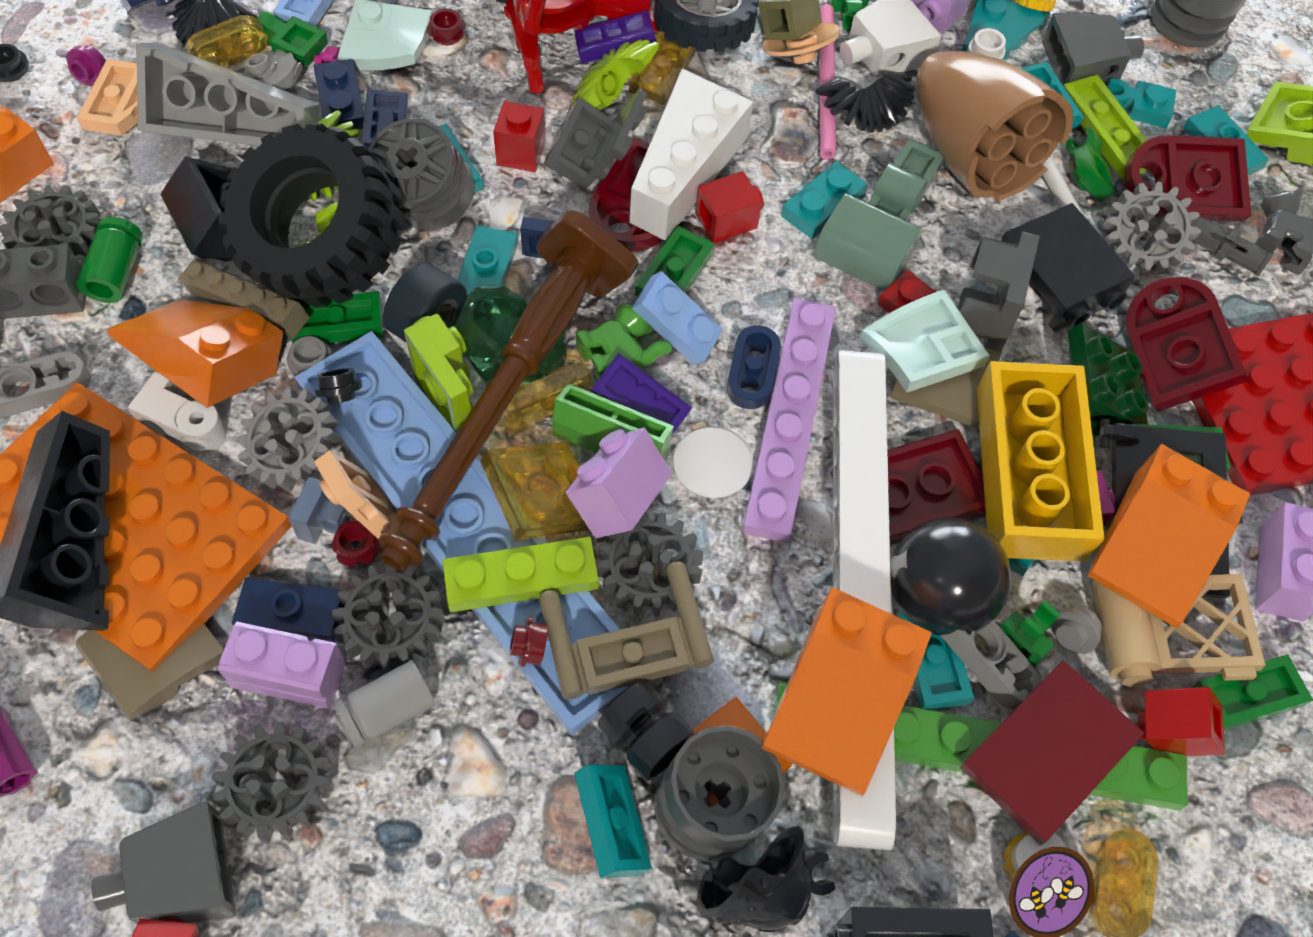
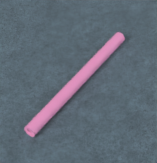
[819,4,836,160]

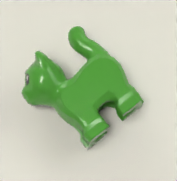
[576,303,672,383]

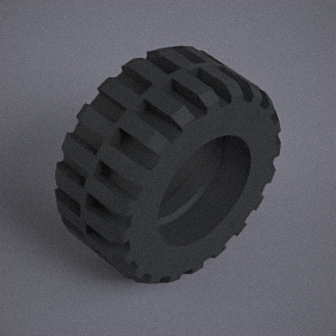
[219,123,405,308]

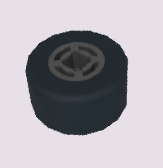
[383,263,468,343]

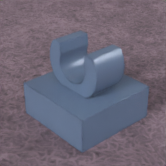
[288,477,350,545]

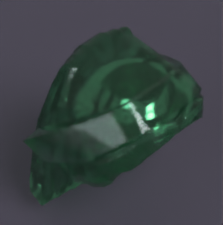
[455,285,567,388]

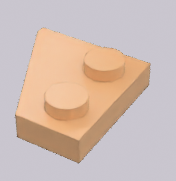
[77,58,138,136]
[314,450,399,539]

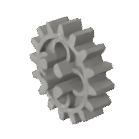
[1102,182,1201,275]
[236,388,341,491]

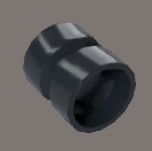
[598,680,696,781]

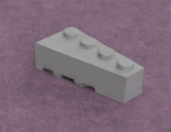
[136,42,319,146]

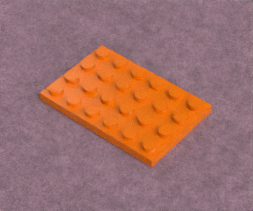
[0,382,292,672]

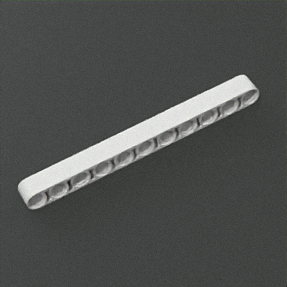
[833,350,896,850]

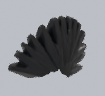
[172,0,257,48]
[815,71,914,133]

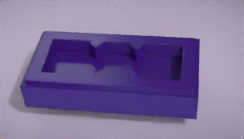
[574,10,657,64]
[590,353,692,437]

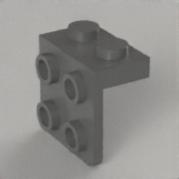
[544,89,647,191]

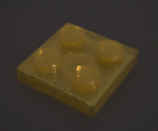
[480,442,589,541]

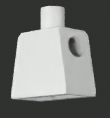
[840,0,941,77]

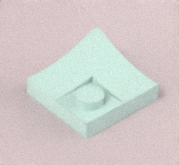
[338,0,432,70]
[859,290,990,393]

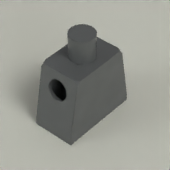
[1042,13,1144,86]
[91,802,236,924]

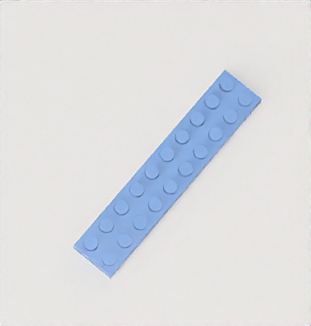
[294,331,635,736]

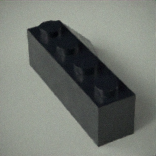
[0,411,110,631]

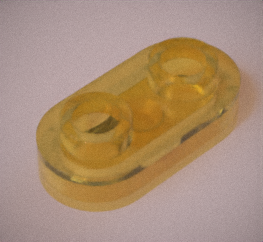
[186,15,268,68]
[1090,829,1158,937]

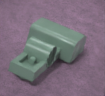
[814,139,944,291]

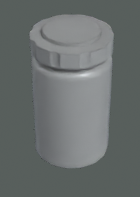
[332,660,436,749]

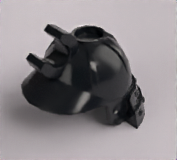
[696,826,836,932]

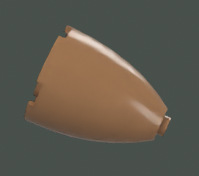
[917,51,1073,202]

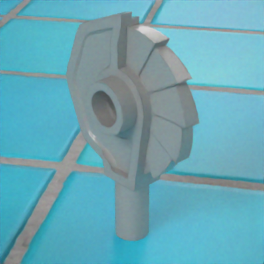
[232,49,303,91]

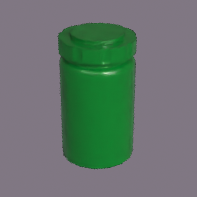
[76,217,144,303]

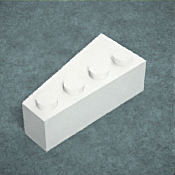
[629,68,753,241]

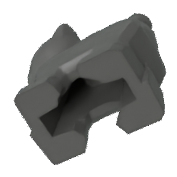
[1255,187,1313,275]

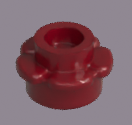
[427,9,465,46]
[332,521,379,567]
[509,616,548,667]

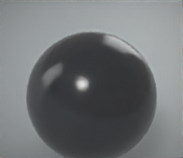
[890,517,1012,636]

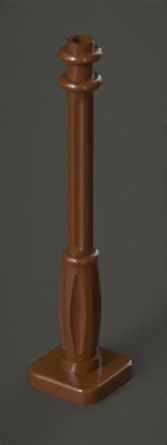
[378,210,638,572]

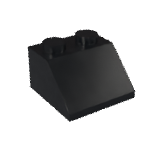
[160,156,290,262]

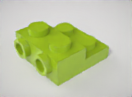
[1247,81,1313,165]
[404,314,474,433]

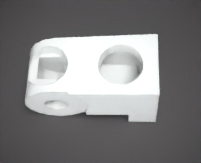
[127,371,226,454]

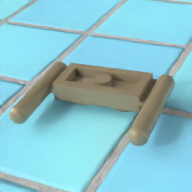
[539,561,714,700]

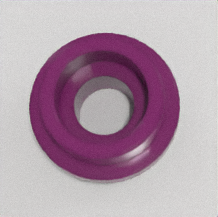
[66,45,106,86]

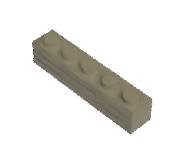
[178,259,310,339]

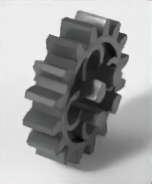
[0,185,100,256]
[597,511,703,617]
[332,565,445,672]
[212,722,334,844]

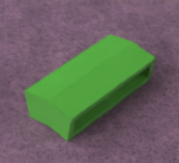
[552,383,674,461]

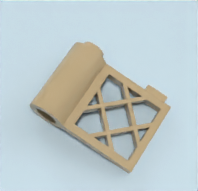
[1092,574,1266,687]

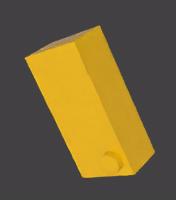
[976,361,1105,562]

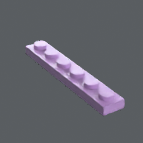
[742,298,836,543]

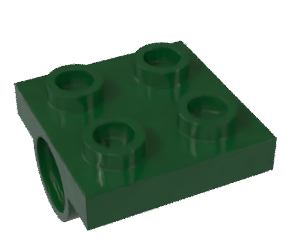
[1067,323,1149,436]

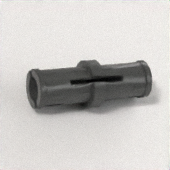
[1190,217,1274,276]

